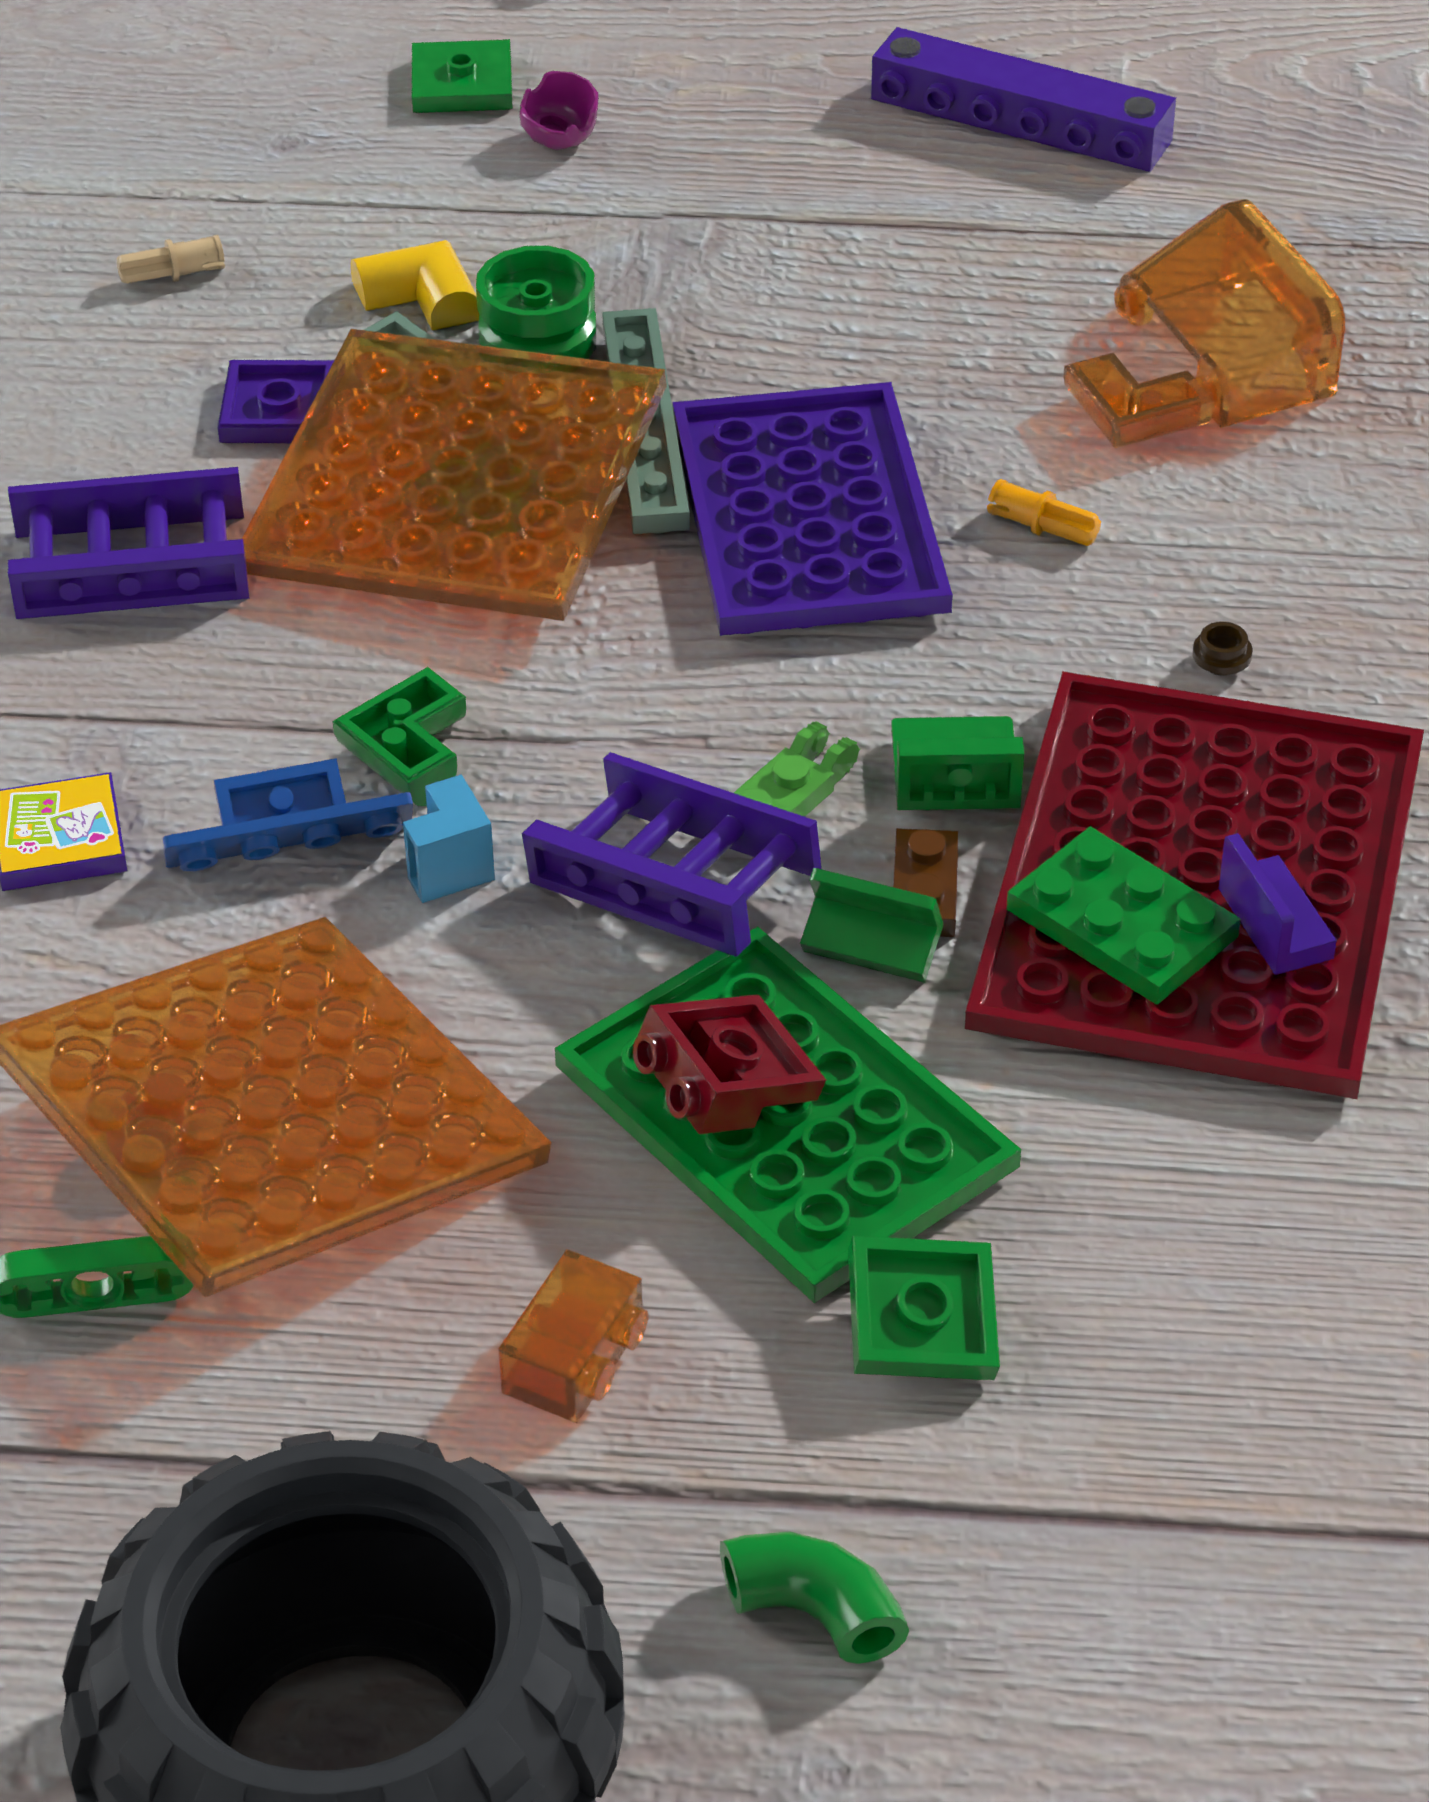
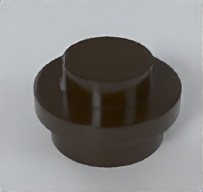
[1192,621,1253,676]

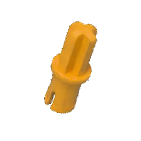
[987,479,1101,546]

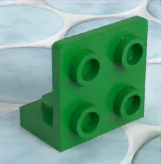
[891,716,1024,810]

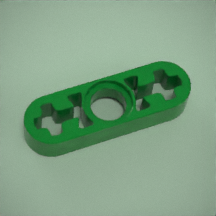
[0,1234,195,1318]

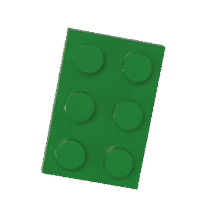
[1006,826,1241,1005]

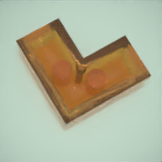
[1063,353,1214,449]

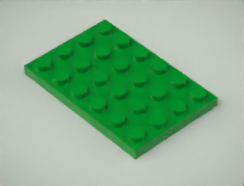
[555,926,1021,1303]

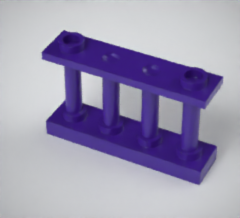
[8,467,250,619]
[522,752,822,957]

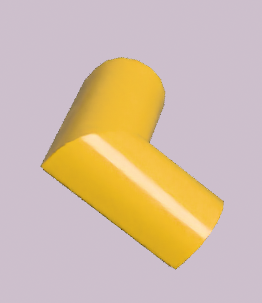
[350,240,479,330]

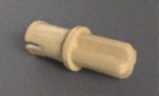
[117,234,225,283]

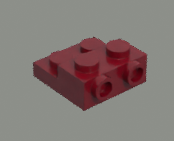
[633,995,826,1134]

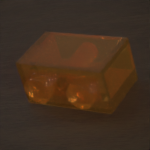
[498,1249,648,1423]

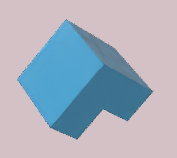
[403,774,495,903]

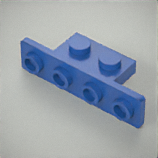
[162,758,413,871]

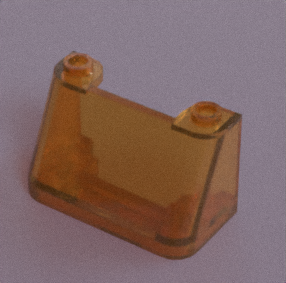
[1114,199,1345,428]

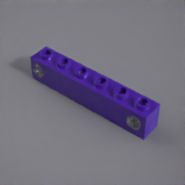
[871,27,1176,172]

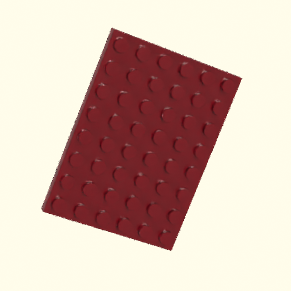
[965,671,1424,1100]

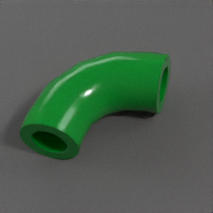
[720,1531,909,1664]

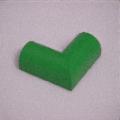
[332,667,466,806]

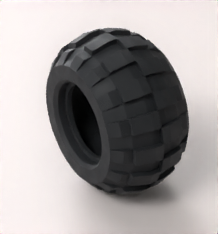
[60,1431,625,1802]

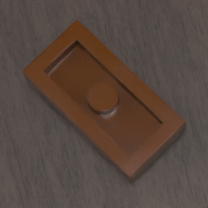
[893,828,958,937]

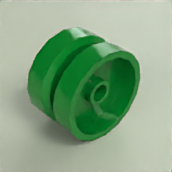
[476,245,597,378]

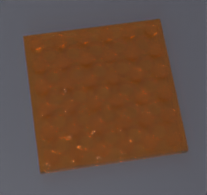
[242,329,667,621]
[0,917,552,1298]

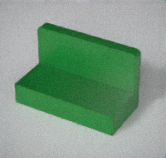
[800,868,944,983]

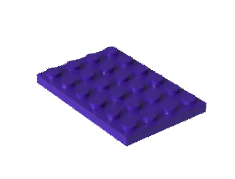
[672,382,953,636]

